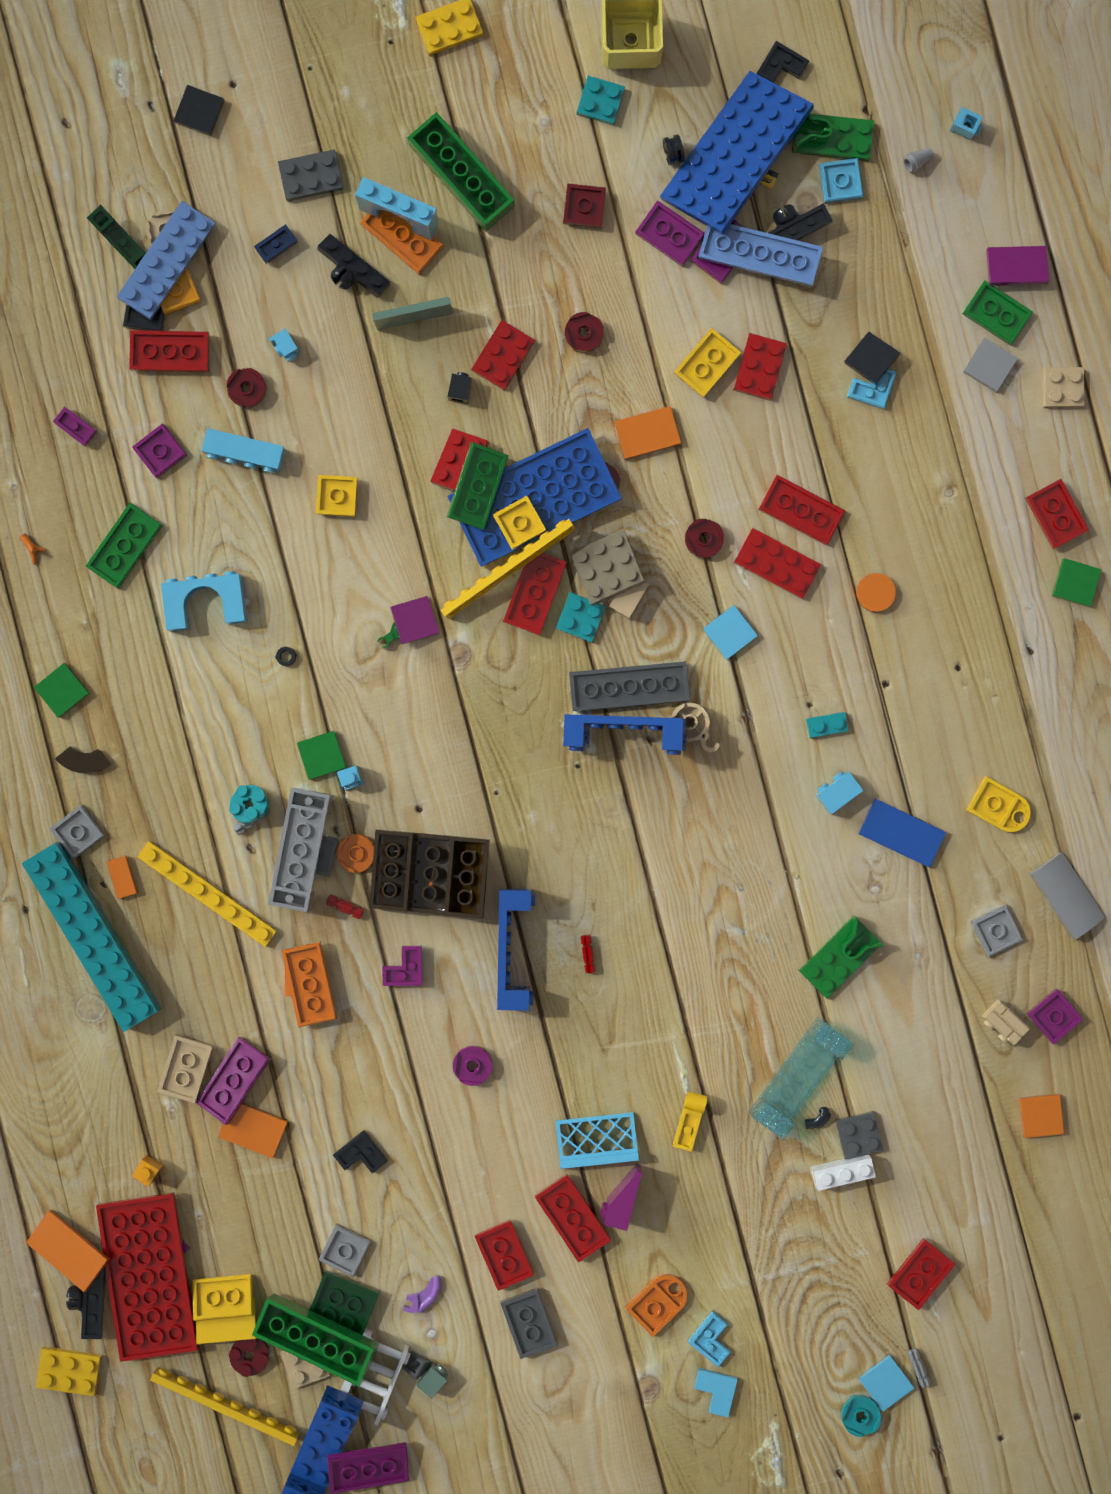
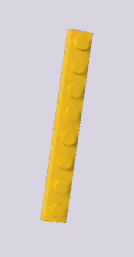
[441,519,576,619]
[137,841,277,947]
[150,1367,300,1446]

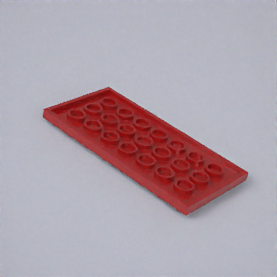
[96,1192,199,1362]

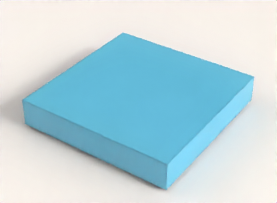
[819,158,863,204]
[703,605,758,660]
[858,1354,914,1411]

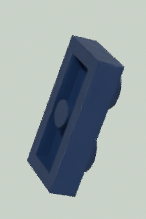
[254,224,298,264]

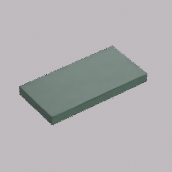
[372,297,453,330]

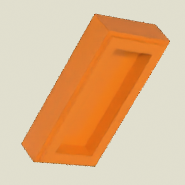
[107,856,138,899]

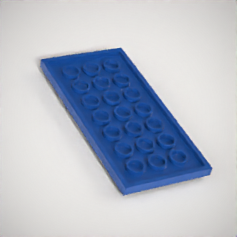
[660,71,814,234]
[447,428,622,567]

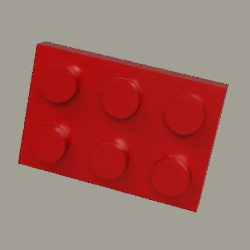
[471,320,535,391]
[733,333,787,401]
[430,428,489,492]
[1025,479,1089,549]
[474,1219,534,1291]
[887,1238,956,1310]

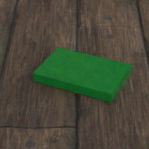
[962,280,1033,346]

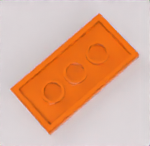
[360,210,444,275]
[281,941,337,1027]
[26,1210,109,1292]

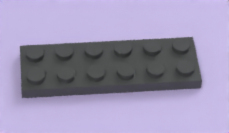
[569,661,690,711]

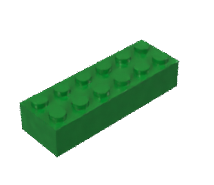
[407,112,515,232]
[252,1293,380,1387]

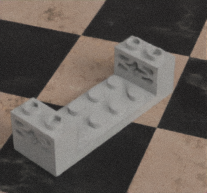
[268,788,334,912]

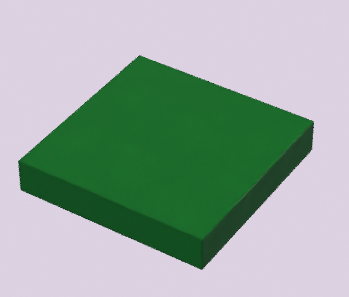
[1052,558,1102,607]
[33,663,90,718]
[297,731,346,780]

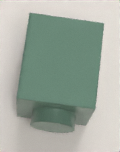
[417,1362,448,1399]

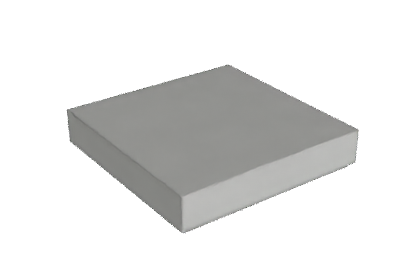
[963,338,1018,392]
[50,805,106,860]
[970,904,1023,957]
[319,1223,372,1278]

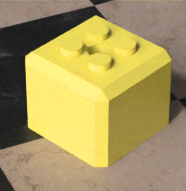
[601,0,663,69]

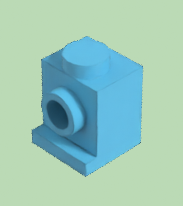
[950,107,983,139]
[269,328,300,362]
[337,766,364,790]

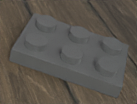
[278,149,344,201]
[500,1288,558,1359]

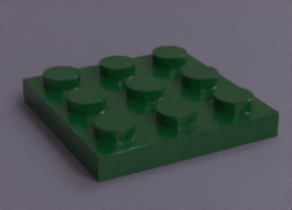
[309,1270,380,1335]

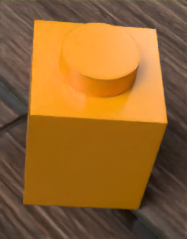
[131,1155,163,1187]

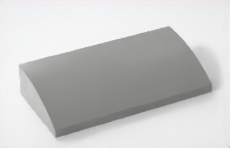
[1029,852,1105,940]

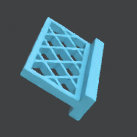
[556,1112,639,1169]

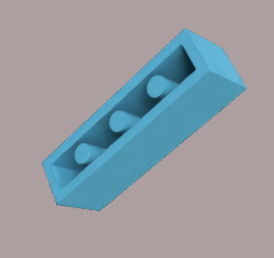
[202,428,286,474]

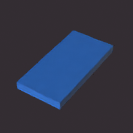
[858,799,946,868]

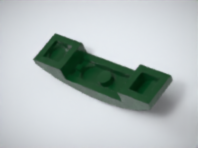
[87,205,146,269]

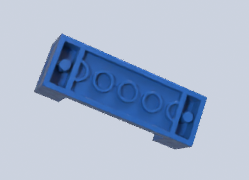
[563,714,687,755]
[497,888,535,1011]
[281,1385,363,1494]

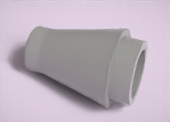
[903,147,934,172]

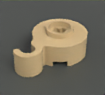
[671,703,721,753]

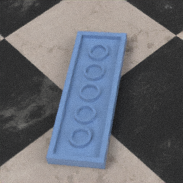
[117,201,216,320]
[699,224,823,287]

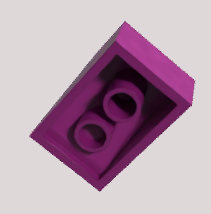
[600,1164,642,1231]

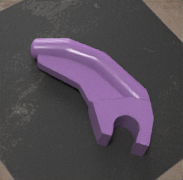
[403,1275,441,1313]

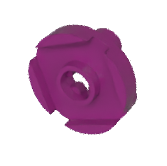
[453,1045,492,1086]

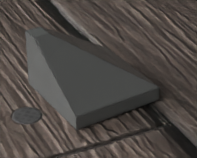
[402,1351,432,1380]

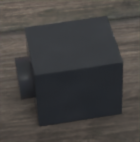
[447,372,472,404]

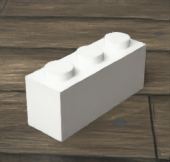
[810,1154,876,1191]

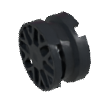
[663,134,685,166]

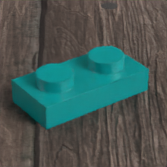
[806,712,848,738]

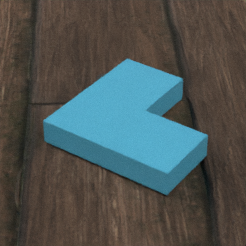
[847,369,897,410]
[688,1310,731,1368]
[694,1368,737,1417]

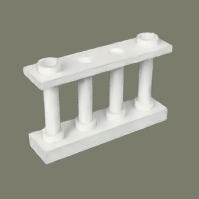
[340,1328,411,1425]

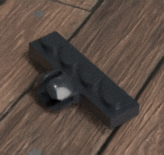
[768,203,833,241]
[317,234,390,298]
[66,1266,105,1339]

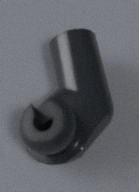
[805,1107,831,1129]

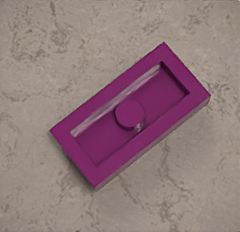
[53,406,97,447]

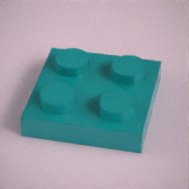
[576,75,625,126]
[556,592,606,643]

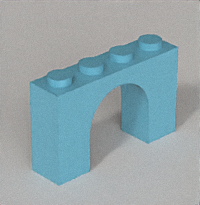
[355,177,439,240]
[161,571,248,632]

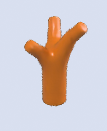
[19,533,45,565]

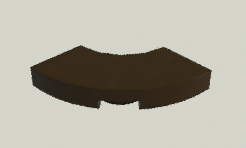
[55,746,111,773]

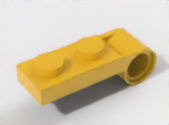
[672,1091,707,1152]

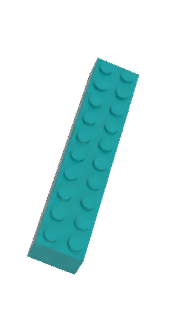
[21,842,162,1032]

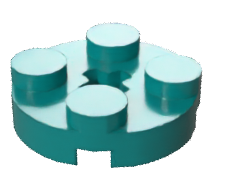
[229,785,270,825]
[841,1394,881,1437]

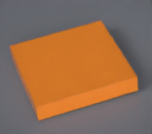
[1019,1094,1064,1138]

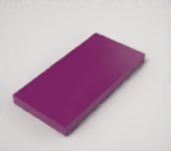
[196,1037,271,1125]
[327,1442,409,1494]

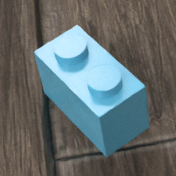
[815,771,863,814]

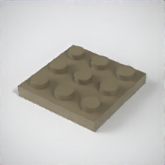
[570,529,645,606]

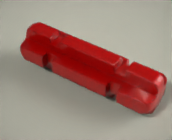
[326,894,364,919]
[581,935,596,974]

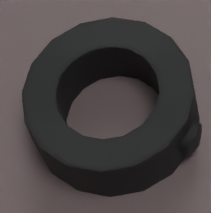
[275,647,297,666]

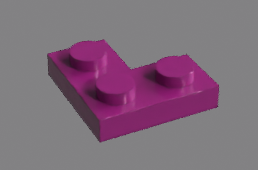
[382,945,422,986]

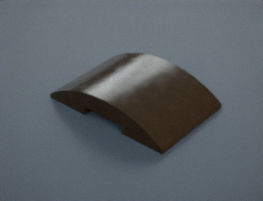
[369,830,490,919]

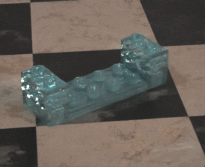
[748,1017,854,1140]

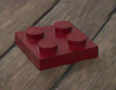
[563,183,606,228]

